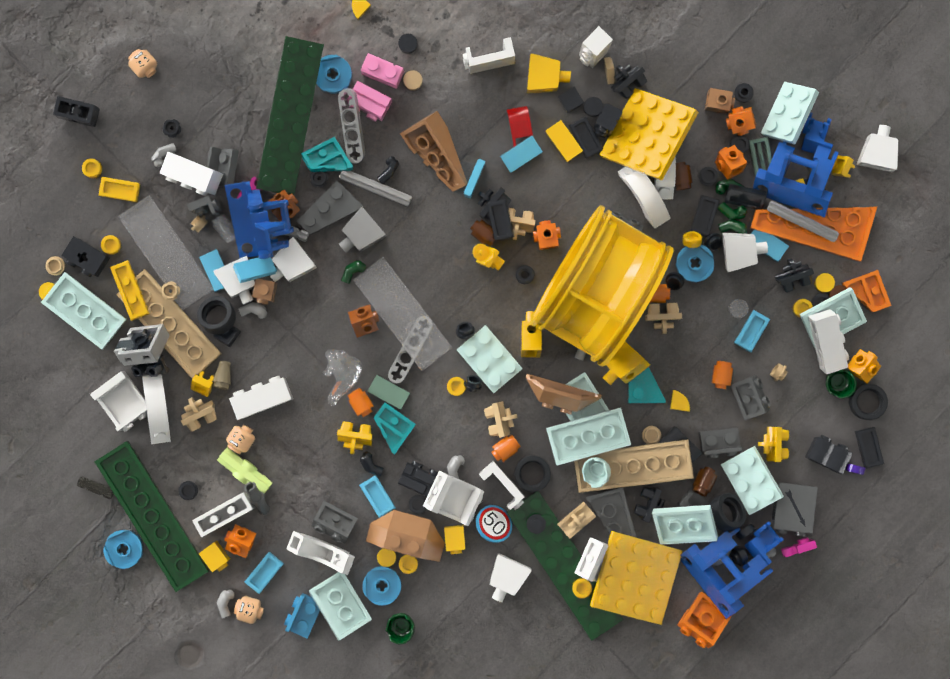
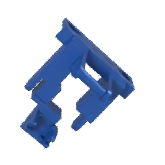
[753,112,839,218]
[225,181,294,259]
[680,521,784,619]

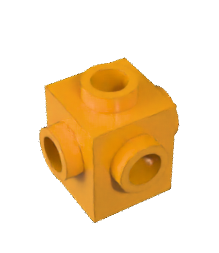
[847,349,881,384]

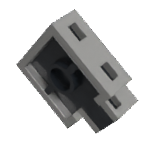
[114,324,170,366]

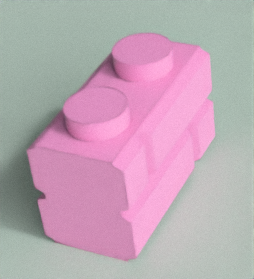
[361,53,404,89]
[347,81,392,122]

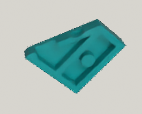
[301,137,353,172]
[628,367,666,403]
[374,402,416,455]

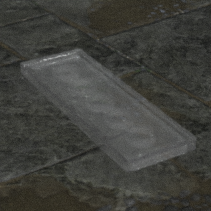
[118,195,214,311]
[353,257,453,371]

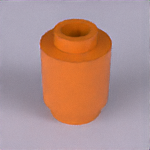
[650,284,670,303]
[712,361,733,389]
[347,388,374,417]
[491,435,521,462]

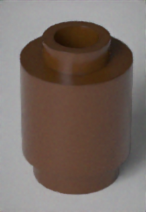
[675,162,693,191]
[470,219,495,247]
[692,467,718,497]

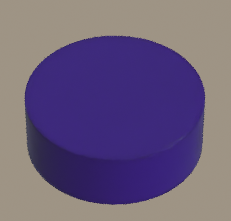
[845,463,866,475]

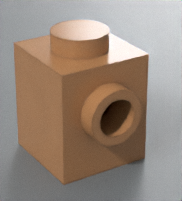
[705,88,735,114]
[252,279,278,305]

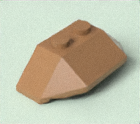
[525,374,602,415]
[366,510,445,562]

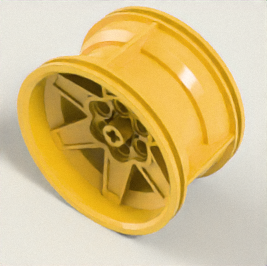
[530,205,673,367]

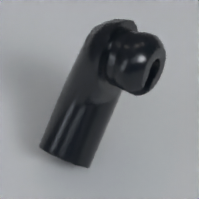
[377,156,399,184]
[360,451,384,477]

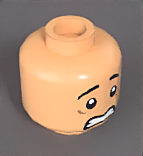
[128,49,157,78]
[226,424,255,454]
[234,596,264,624]

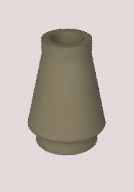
[212,361,231,390]

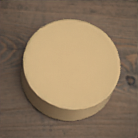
[403,70,423,91]

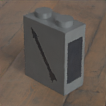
[771,482,818,536]

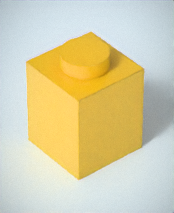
[444,525,466,554]
[199,541,230,572]

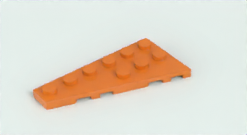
[750,207,877,262]

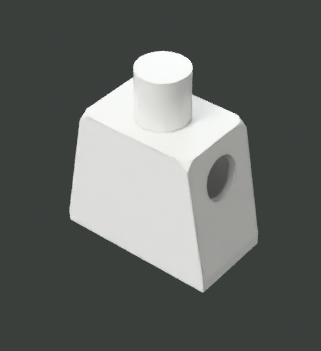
[857,125,898,172]
[722,233,768,272]
[270,237,317,282]
[213,256,255,305]
[490,553,532,602]

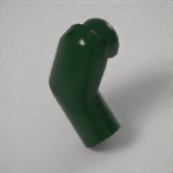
[715,179,744,195]
[718,202,747,220]
[718,220,747,234]
[341,260,366,284]

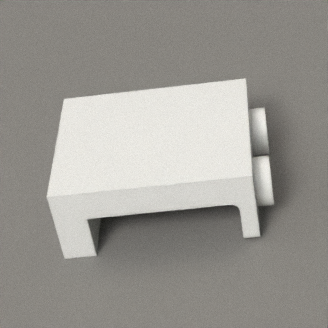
[463,37,515,74]
[90,371,147,432]
[479,461,524,510]
[423,471,484,526]
[575,537,608,582]

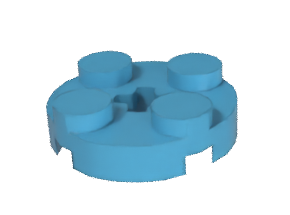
[316,55,352,94]
[675,245,714,283]
[103,530,143,569]
[363,566,401,606]

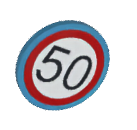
[476,505,512,543]

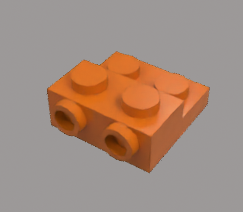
[677,591,732,648]

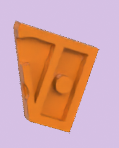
[842,270,891,313]

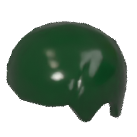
[825,369,857,399]
[386,613,415,645]

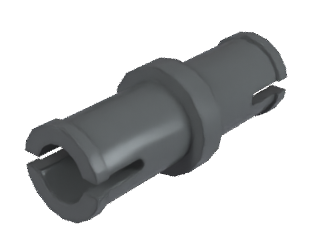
[244,482,270,515]

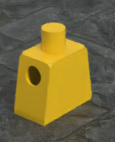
[527,54,571,93]
[521,311,542,358]
[602,341,650,385]

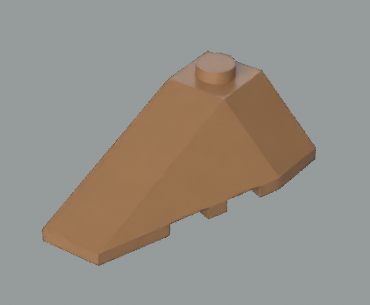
[400,111,468,191]

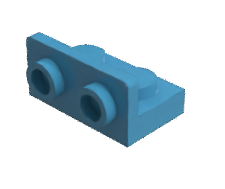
[284,593,320,639]

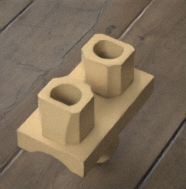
[509,208,536,240]
[645,303,682,334]
[181,397,217,432]
[484,401,518,438]
[557,501,596,539]

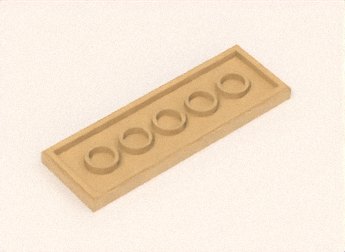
[116,269,222,379]
[574,439,694,493]

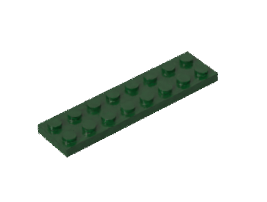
[256,36,324,195]
[94,441,209,592]
[506,491,624,641]

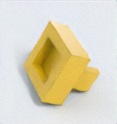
[831,155,855,178]
[191,371,214,397]

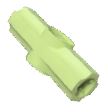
[217,447,273,494]

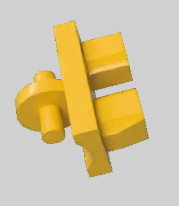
[472,244,505,270]
[337,421,372,454]
[758,427,789,462]

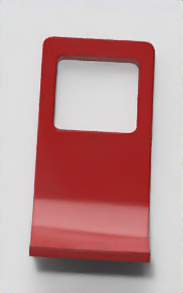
[507,106,533,147]

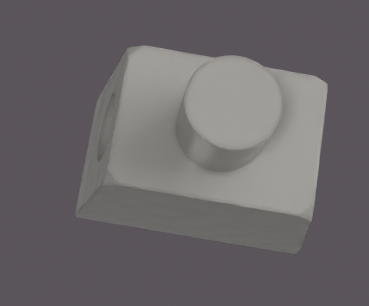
[339,207,386,253]

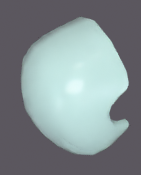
[582,457,611,488]

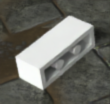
[579,26,613,68]
[160,152,223,196]
[808,309,849,374]
[229,376,293,420]
[192,491,256,537]

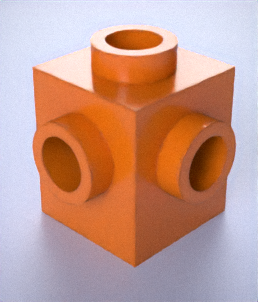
[726,106,756,136]
[715,145,747,180]
[533,220,561,250]
[224,524,257,558]

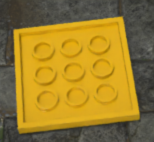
[599,88,699,181]
[590,531,683,625]

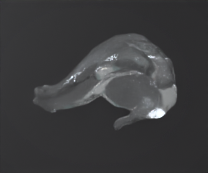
[322,349,362,406]

